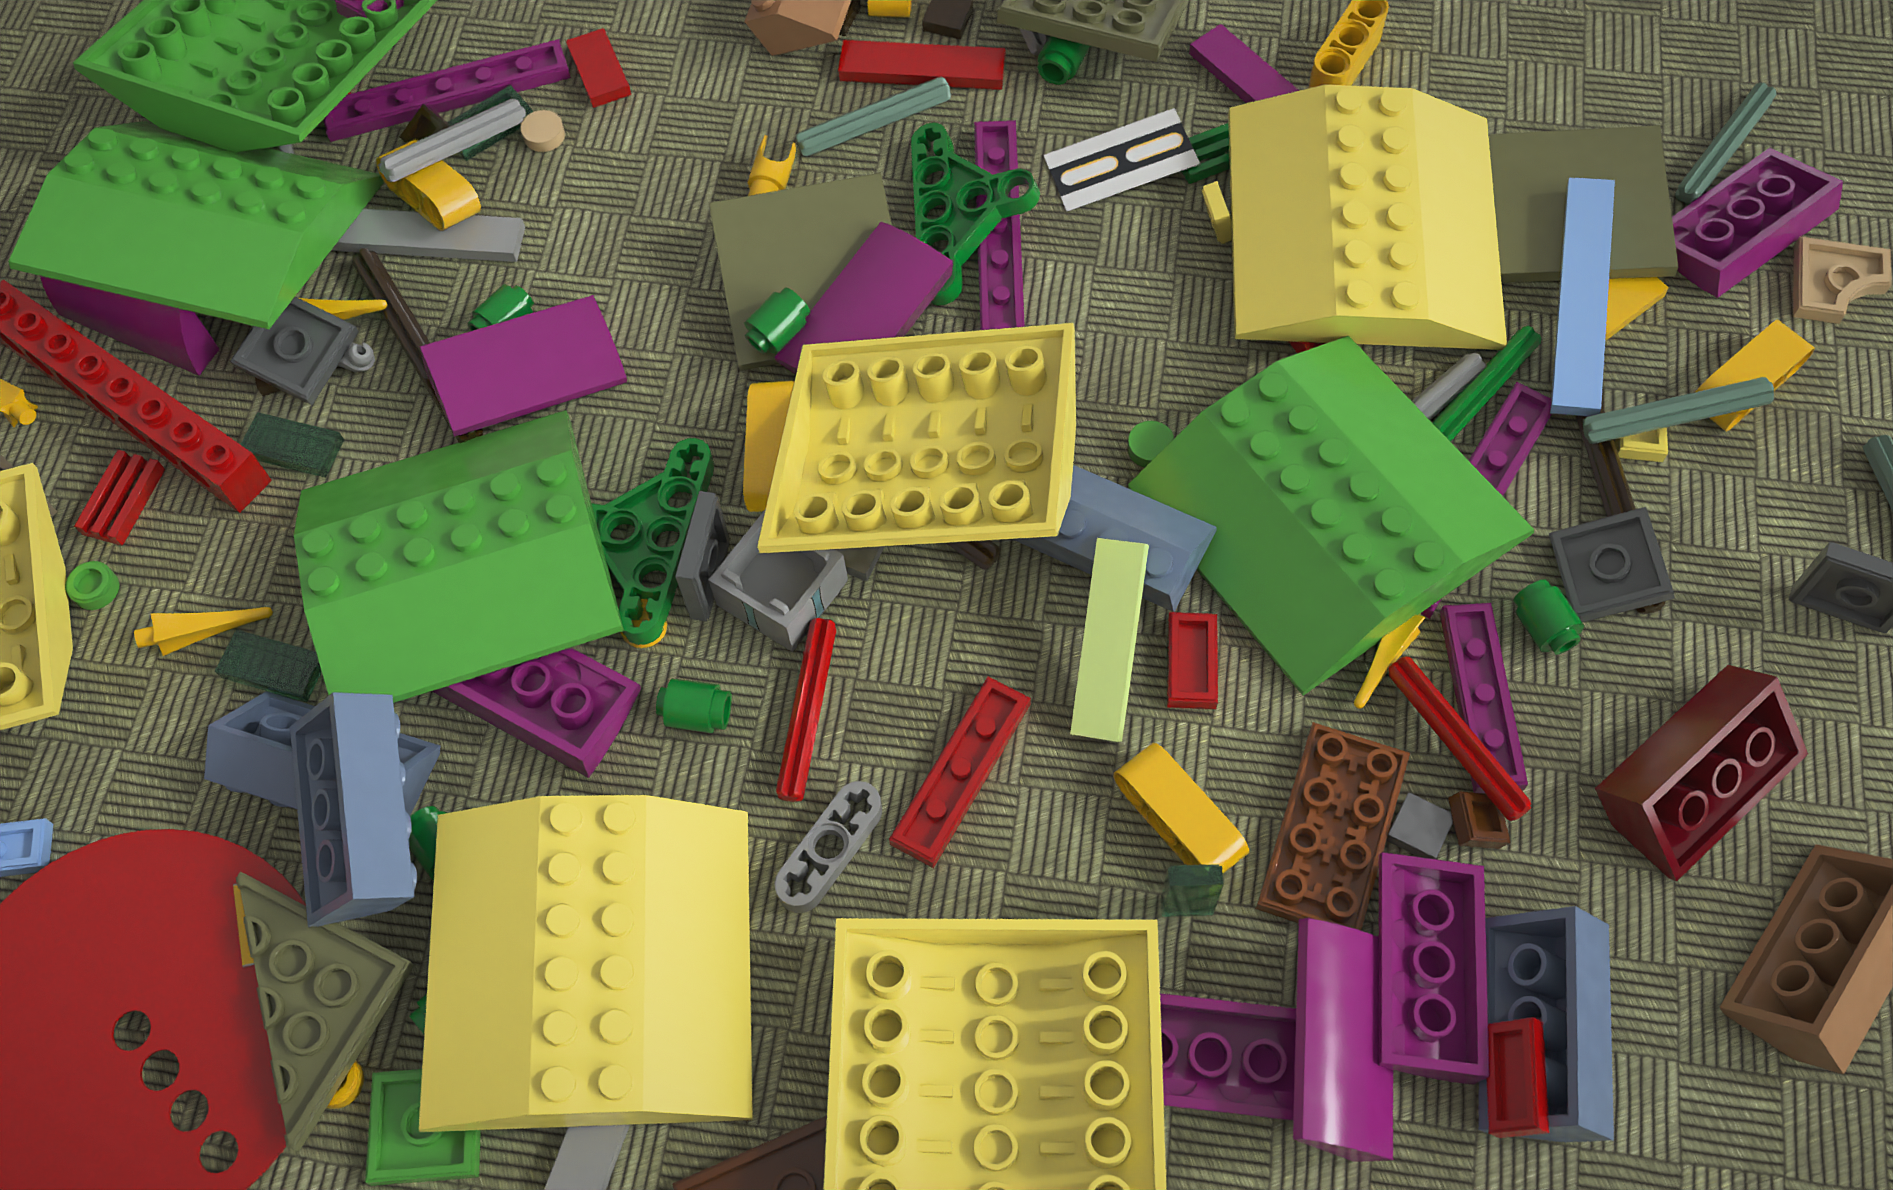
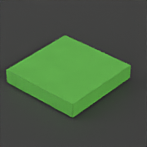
[365,1069,481,1186]

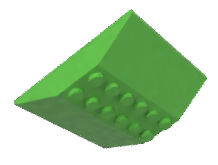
[73,0,437,153]
[8,121,384,330]
[1128,336,1534,696]
[293,410,624,703]

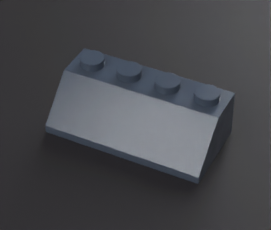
[1013,465,1217,612]
[204,691,441,816]
[290,692,417,927]
[1479,906,1614,1142]

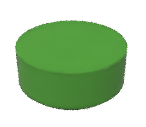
[1128,421,1174,468]
[65,561,119,610]

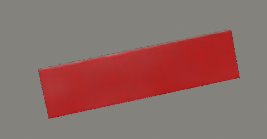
[838,40,1006,90]
[889,676,1031,869]

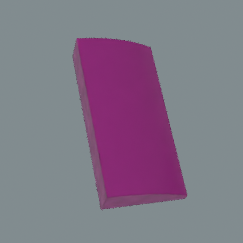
[1672,147,1844,298]
[774,222,953,375]
[40,276,220,376]
[420,295,627,437]
[432,648,641,778]
[1378,852,1489,1085]
[1293,918,1393,1162]
[1160,993,1296,1121]

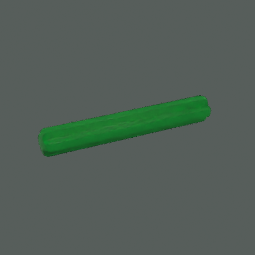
[1433,326,1542,442]

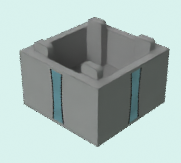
[709,509,848,652]

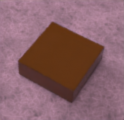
[1448,791,1511,849]

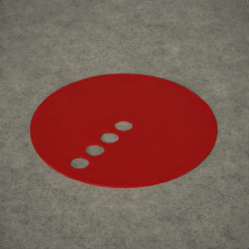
[0,829,306,1190]

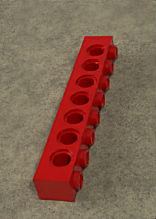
[0,279,272,513]

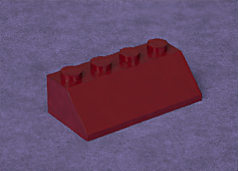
[1595,665,1808,881]

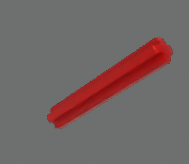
[776,618,836,802]
[1388,656,1531,821]

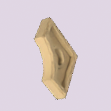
[1793,236,1891,324]

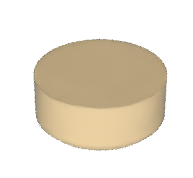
[521,110,565,152]

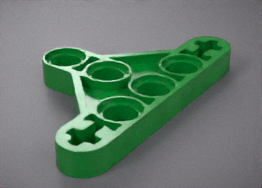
[911,122,1040,306]
[591,438,714,645]

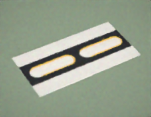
[1044,108,1200,211]

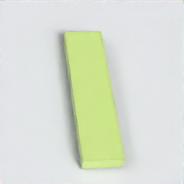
[1070,538,1149,742]

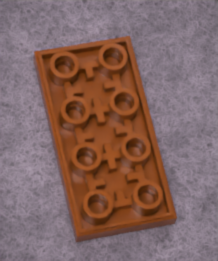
[1256,722,1410,931]

